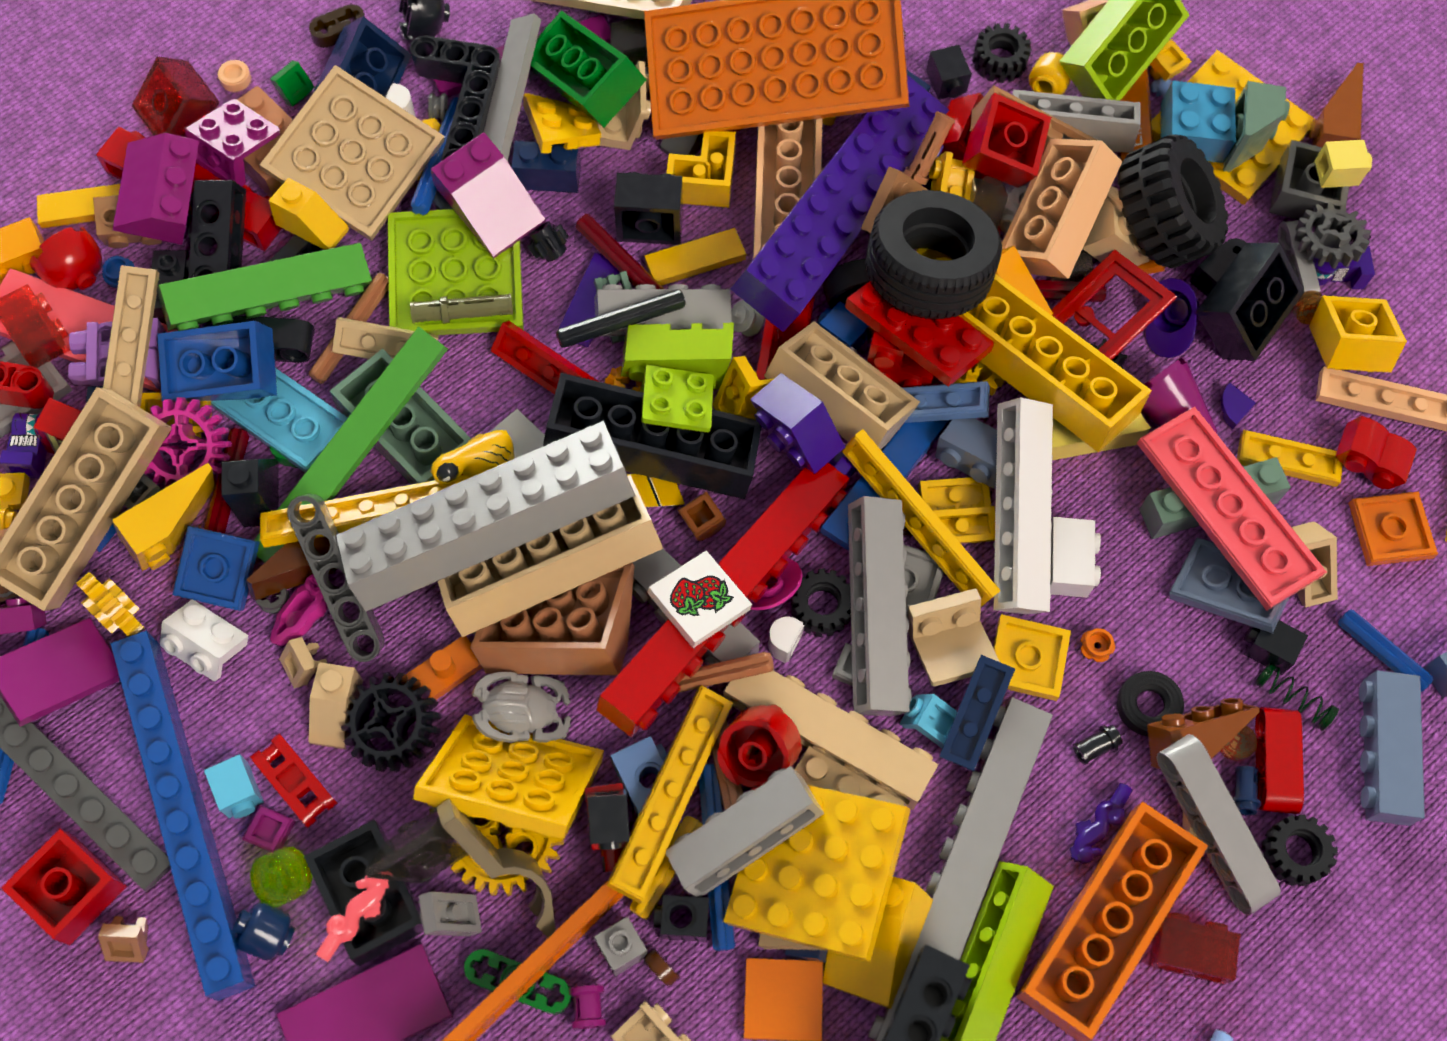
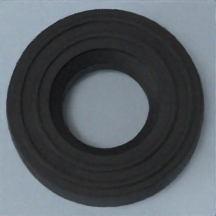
[1117,671,1184,736]

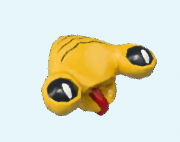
[431,430,514,485]

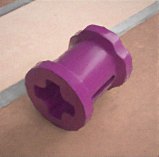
[569,985,606,1030]

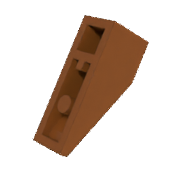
[1309,62,1364,147]

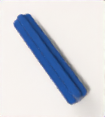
[1338,609,1434,692]

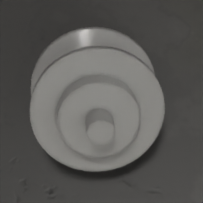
[731,300,765,336]

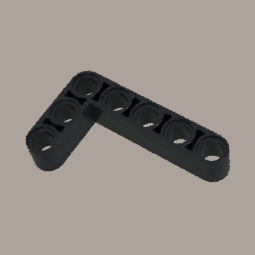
[410,36,501,161]

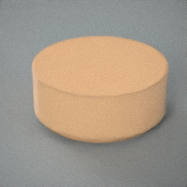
[218,60,251,92]

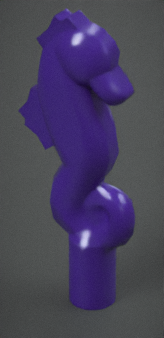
[1069,783,1133,863]

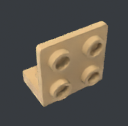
[596,61,651,150]
[908,588,1000,687]

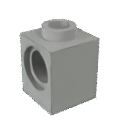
[594,916,648,977]

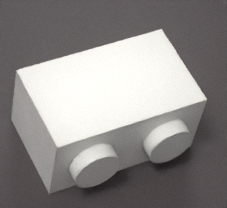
[1050,517,1101,598]

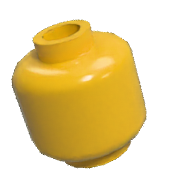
[1029,52,1071,95]

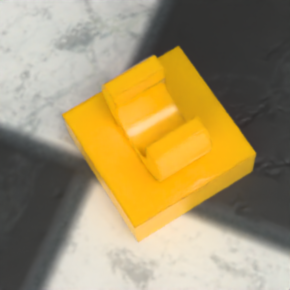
[1149,39,1192,82]

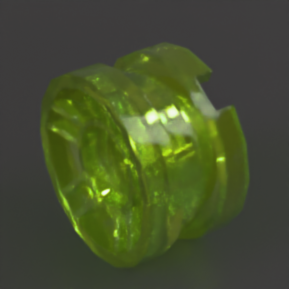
[250,847,312,907]

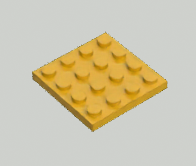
[1151,50,1315,205]
[413,714,604,839]
[723,785,911,962]

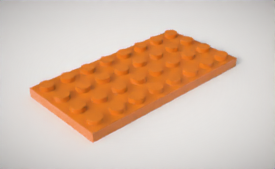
[644,0,910,140]

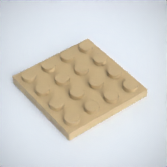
[260,65,445,241]

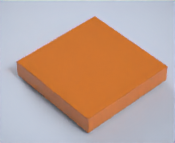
[1348,491,1438,566]
[743,958,823,1041]

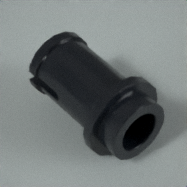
[1073,725,1123,765]

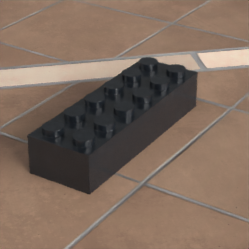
[543,373,762,499]

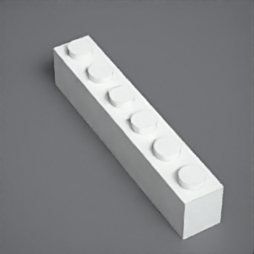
[994,397,1053,615]

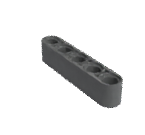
[287,494,385,662]

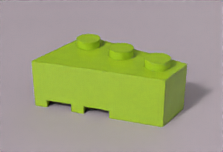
[621,322,734,389]

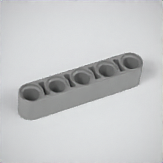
[1156,734,1281,916]

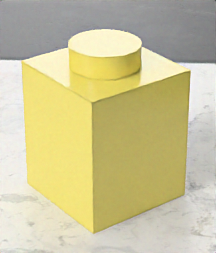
[1314,140,1372,188]

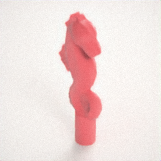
[315,872,389,962]

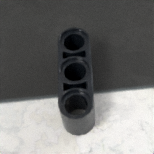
[224,315,315,363]

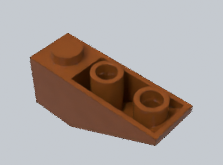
[1147,698,1259,770]

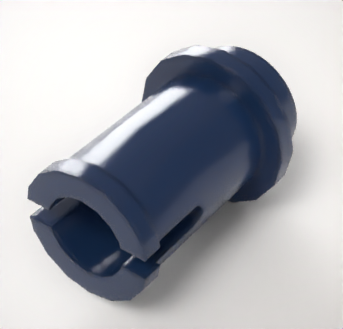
[1232,766,1261,816]

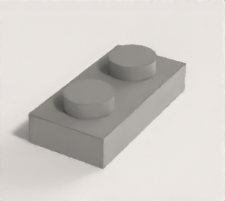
[419,891,482,936]

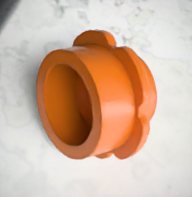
[1080,628,1115,663]

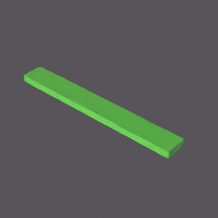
[254,326,448,563]

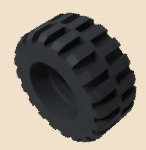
[1117,134,1228,268]

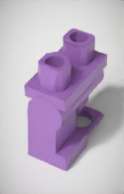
[68,318,166,390]

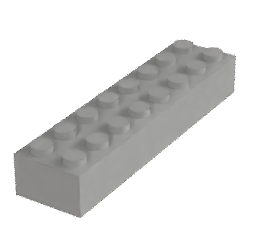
[336,421,636,612]

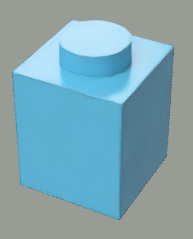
[204,754,264,818]

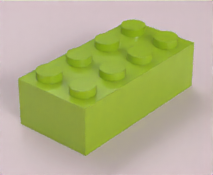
[1059,0,1189,101]

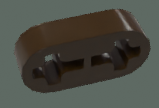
[309,4,365,48]

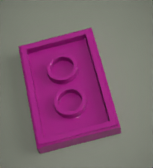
[0,618,120,727]

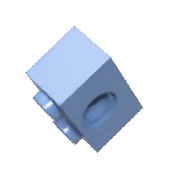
[610,736,667,817]

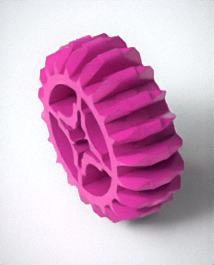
[144,397,232,488]

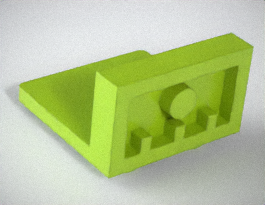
[640,365,714,432]

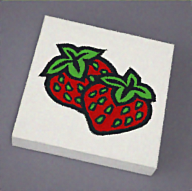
[648,551,752,648]

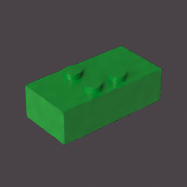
[530,10,647,128]

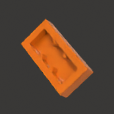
[406,636,482,699]

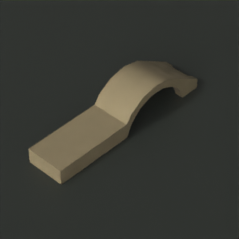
[436,799,556,938]

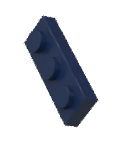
[939,655,1015,771]

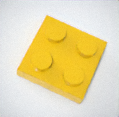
[993,614,1071,701]

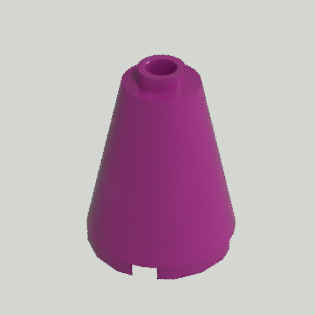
[1141,357,1217,433]

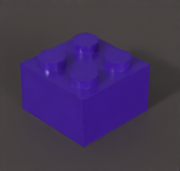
[750,373,845,474]

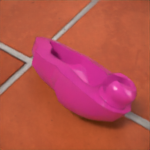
[270,574,328,646]

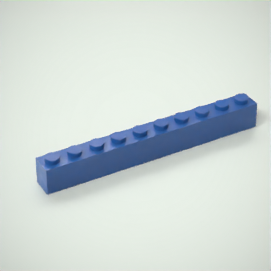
[110,630,255,1001]

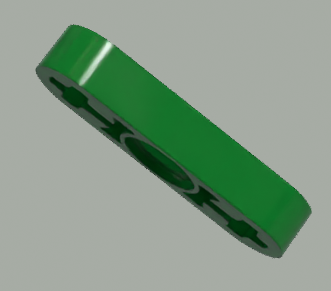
[464,949,572,1015]

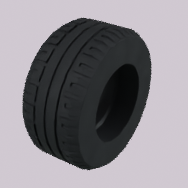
[865,190,1002,319]

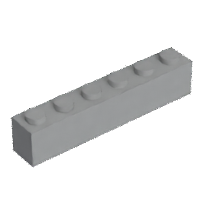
[848,496,912,717]

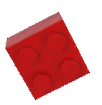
[1,829,127,946]

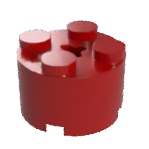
[717,704,802,790]

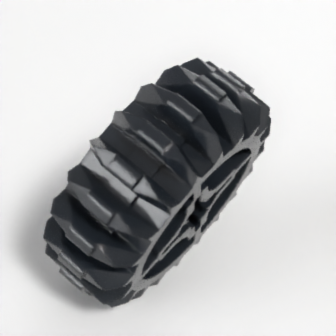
[340,672,442,772]

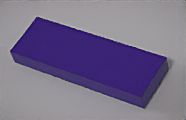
[559,252,620,348]

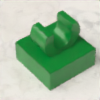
[270,60,315,107]

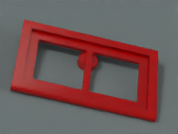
[1051,250,1177,360]

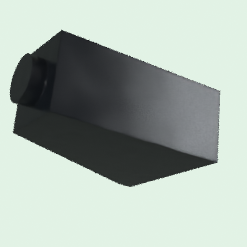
[221,459,279,527]

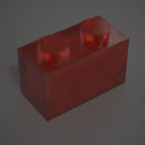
[0,284,70,368]
[1148,912,1241,985]

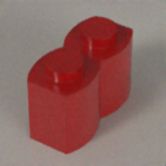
[1335,416,1417,489]

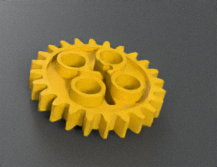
[441,813,564,896]

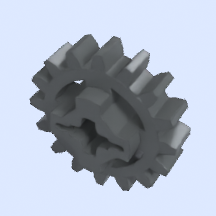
[1294,203,1371,269]

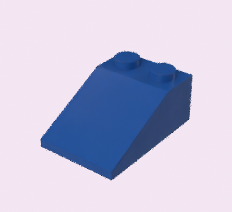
[157,321,277,402]

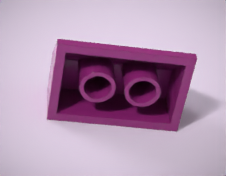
[113,133,199,245]

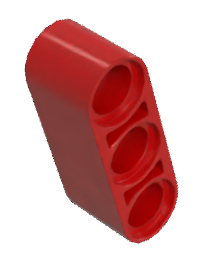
[0,361,54,409]
[1255,707,1304,814]

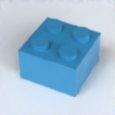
[1161,80,1236,163]

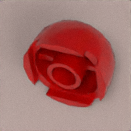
[30,227,102,291]

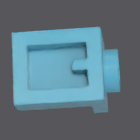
[900,694,958,749]

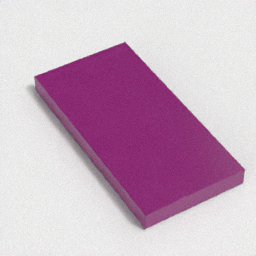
[276,944,453,1041]

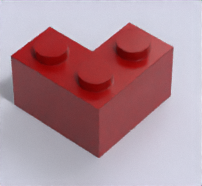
[867,330,933,388]

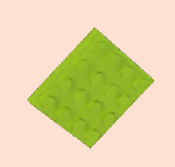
[388,209,524,335]

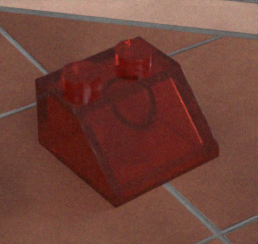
[132,56,220,138]

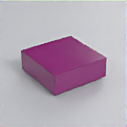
[242,805,296,856]

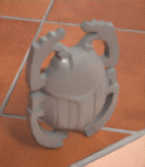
[472,672,571,743]

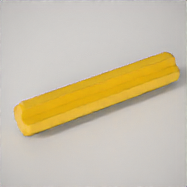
[629,816,703,920]

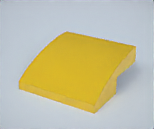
[918,477,995,544]

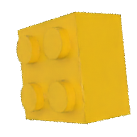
[1309,295,1407,372]

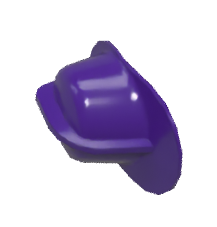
[1146,278,1200,358]

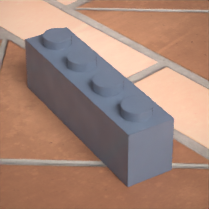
[1359,670,1425,826]

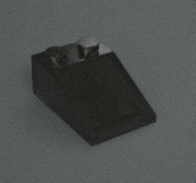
[365,807,477,883]

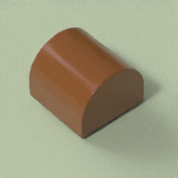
[678,491,726,541]

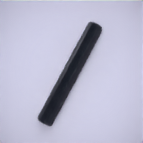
[556,289,686,348]

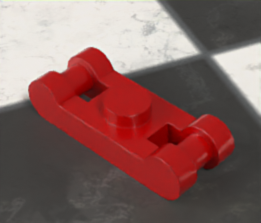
[250,733,338,828]

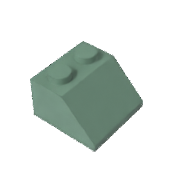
[1223,81,1290,172]

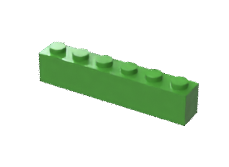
[157,243,372,331]

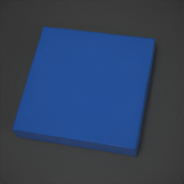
[172,526,260,611]

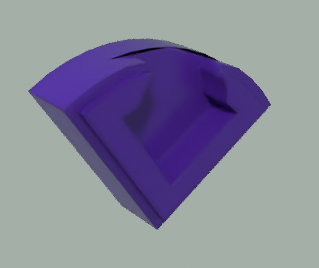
[1220,382,1256,429]

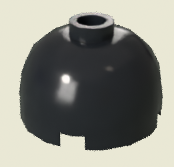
[399,0,450,41]

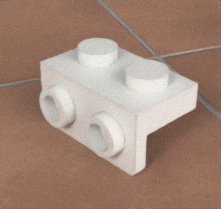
[160,599,249,682]

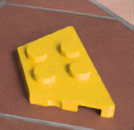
[523,93,601,153]

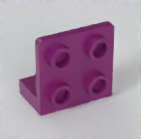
[185,99,280,186]

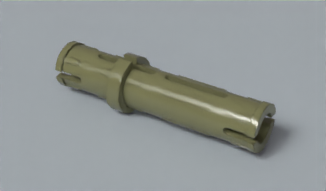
[410,293,513,323]

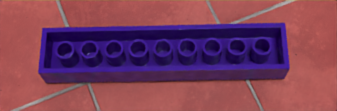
[730,75,949,332]

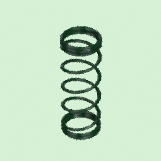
[1255,662,1339,731]

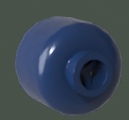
[232,902,295,961]

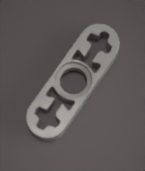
[1278,220,1320,306]

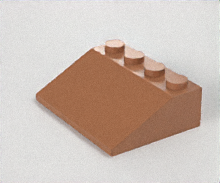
[470,562,635,675]

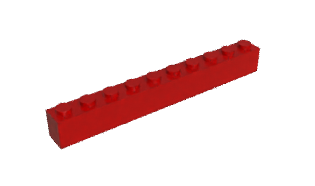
[596,463,850,738]

